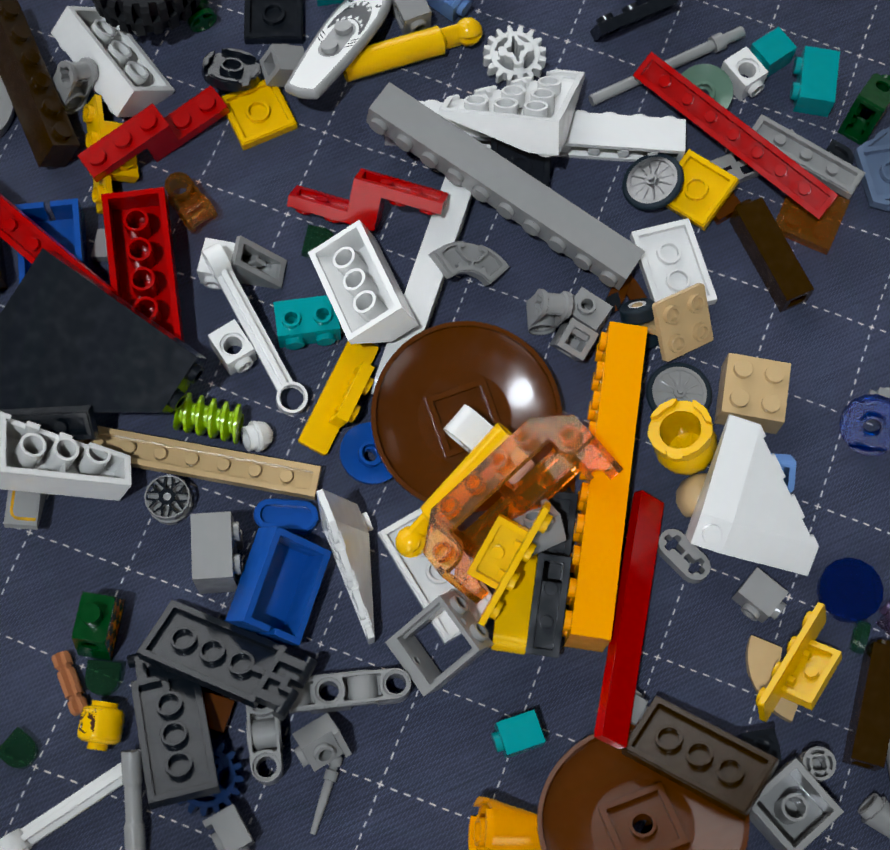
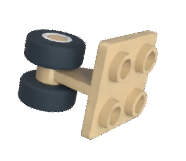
[619,283,714,362]

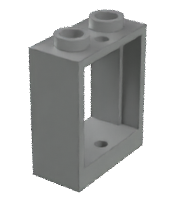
[385,590,494,697]

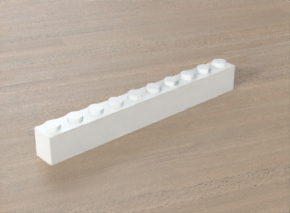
[385,100,686,162]

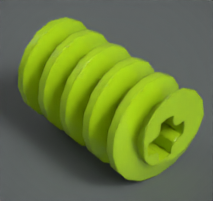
[173,392,244,444]

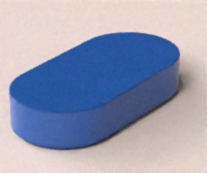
[254,498,319,535]

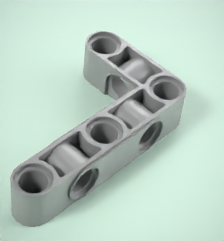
[246,668,411,786]

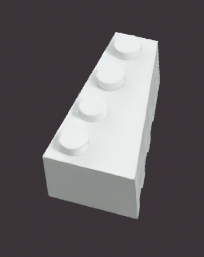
[0,411,132,501]

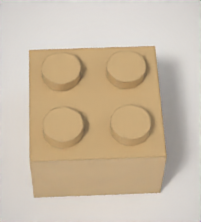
[714,353,791,434]

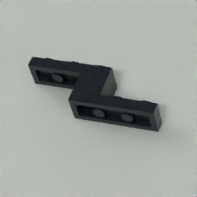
[590,0,679,42]
[525,490,578,658]

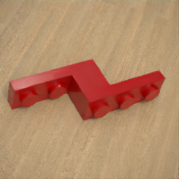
[77,85,230,182]
[287,168,449,231]

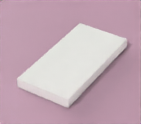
[378,508,492,645]

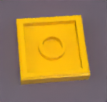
[221,79,298,151]
[665,149,739,231]

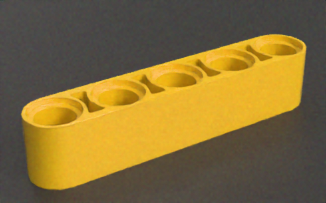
[491,499,541,655]

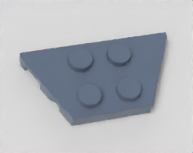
[853,126,890,212]

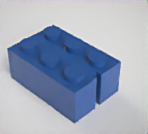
[15,198,88,284]
[225,526,332,645]

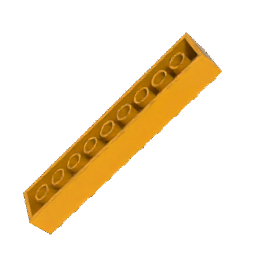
[562,321,648,652]

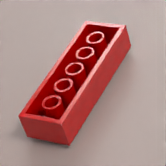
[101,187,185,343]

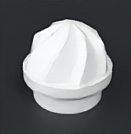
[241,421,273,452]

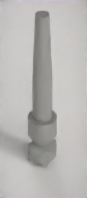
[310,756,343,835]

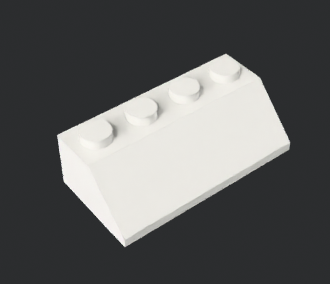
[51,6,175,117]
[308,220,418,344]

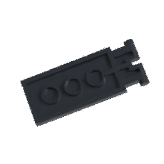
[137,600,318,720]
[127,653,220,809]

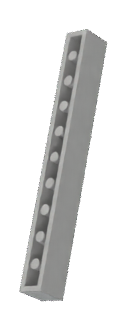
[366,82,645,290]

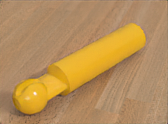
[343,17,483,82]
[395,422,522,558]

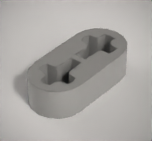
[657,529,711,584]

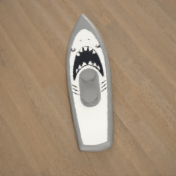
[284,0,392,100]

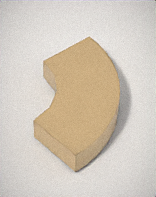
[746,635,798,723]

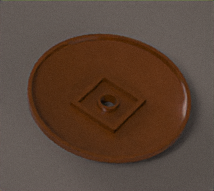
[371,321,562,513]
[537,723,750,850]

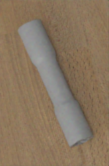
[121,749,146,850]

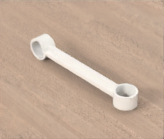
[201,242,308,415]
[0,762,123,850]

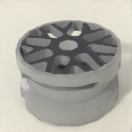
[144,475,193,525]

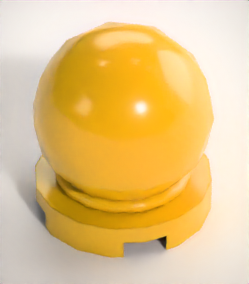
[647,398,717,476]

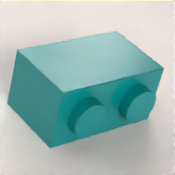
[790,46,840,117]

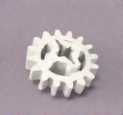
[483,25,546,86]

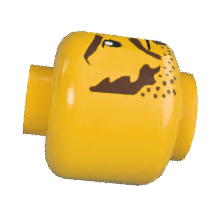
[77,700,125,751]

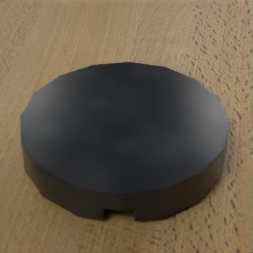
[202,48,261,92]

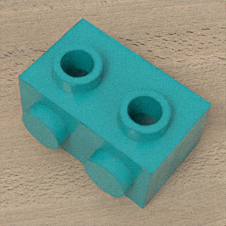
[273,295,341,350]

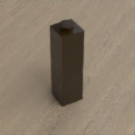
[729,197,814,312]
[842,639,890,771]

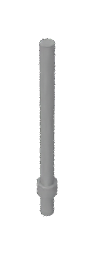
[588,26,746,106]

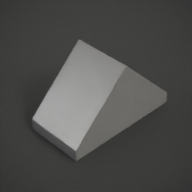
[231,235,287,289]

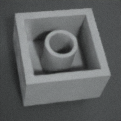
[190,511,244,594]
[749,758,844,850]

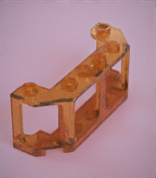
[423,415,623,604]

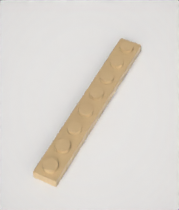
[76,426,322,500]

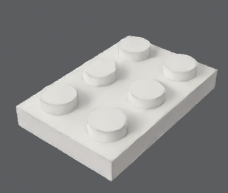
[630,218,717,306]

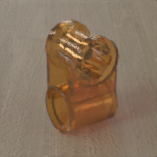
[165,172,218,233]

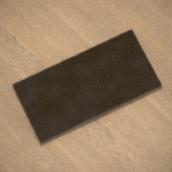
[621,695,779,821]

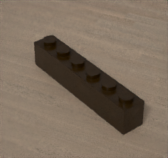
[0,0,80,167]

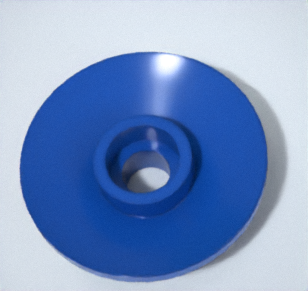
[339,422,392,485]

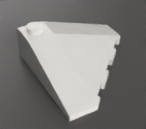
[439,69,585,157]
[685,414,819,576]
[316,489,375,645]

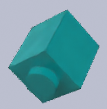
[749,26,797,78]
[491,710,546,759]

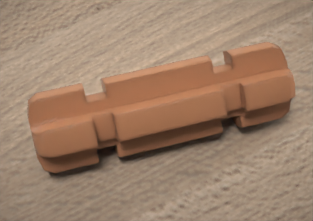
[52,650,88,716]

